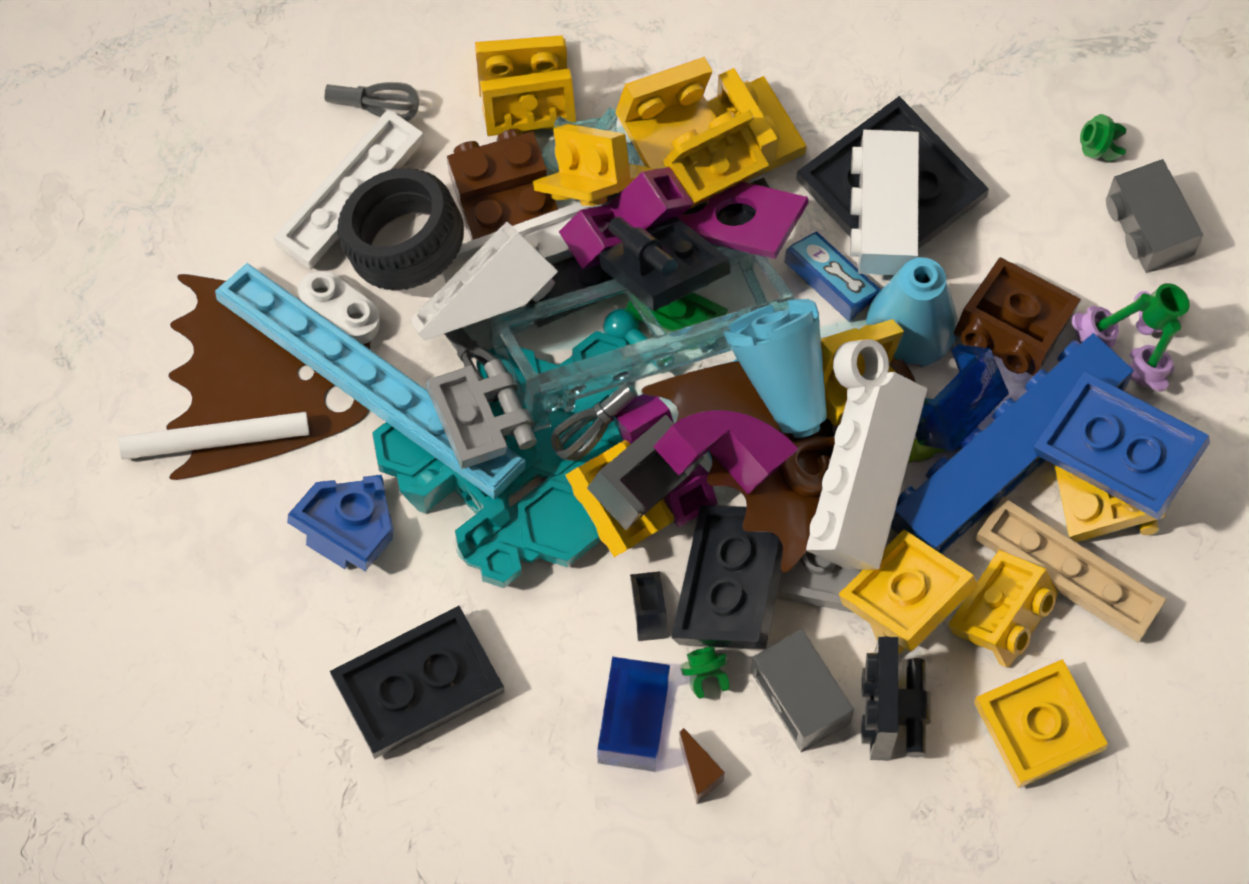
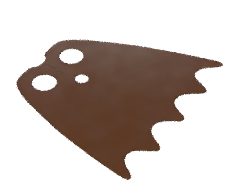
[166,274,371,480]
[641,361,835,573]

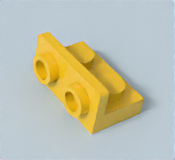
[480,68,576,136]
[948,550,1057,668]

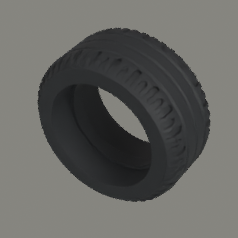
[337,168,464,291]

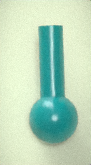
[603,309,674,374]

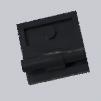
[599,216,731,311]
[861,636,931,761]

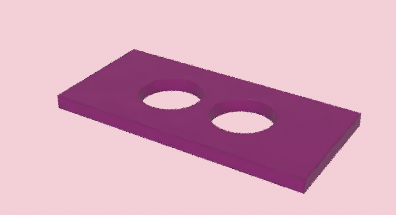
[678,182,809,259]

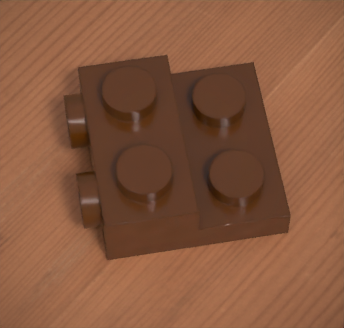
[447,129,558,241]
[953,257,1081,376]

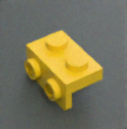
[662,110,769,208]
[565,440,674,558]

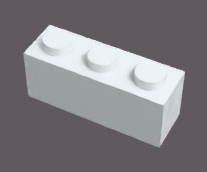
[850,130,919,275]

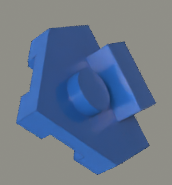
[287,474,394,572]

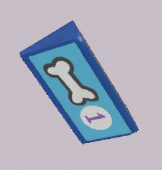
[784,231,881,322]

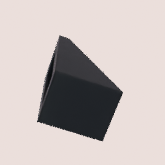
[630,571,668,641]

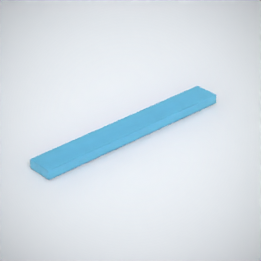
[215,263,525,499]

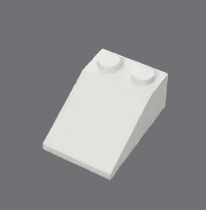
[410,222,558,340]

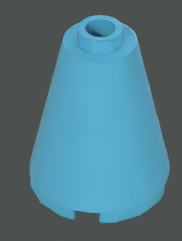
[866,257,958,367]
[724,299,827,438]

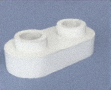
[298,271,379,344]

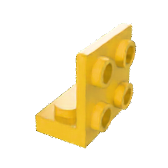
[475,35,567,97]
[615,56,716,169]

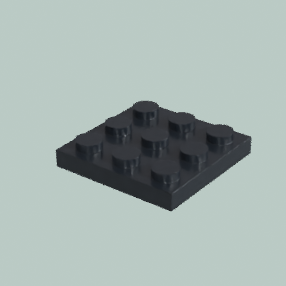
[796,96,989,249]

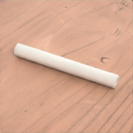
[118,412,309,460]

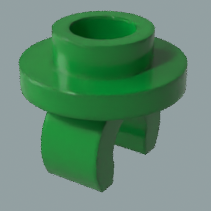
[1080,114,1126,161]
[680,647,729,699]

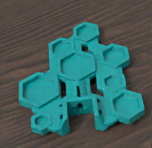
[372,331,632,588]

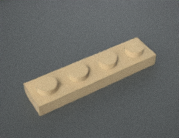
[975,497,1167,643]

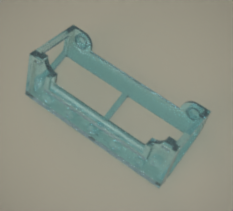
[489,245,795,432]

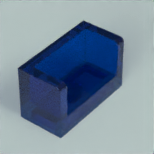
[915,344,1009,451]
[597,656,670,772]

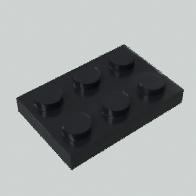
[671,506,783,649]
[329,605,505,759]

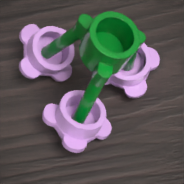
[1072,283,1190,392]

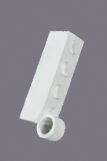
[806,339,927,570]

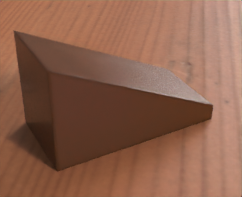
[679,728,725,804]

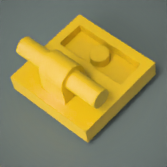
[1055,465,1166,542]

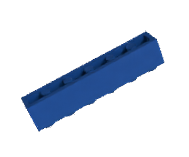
[891,333,1134,554]

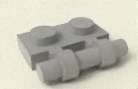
[426,359,537,469]

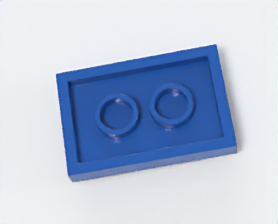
[1034,371,1210,520]

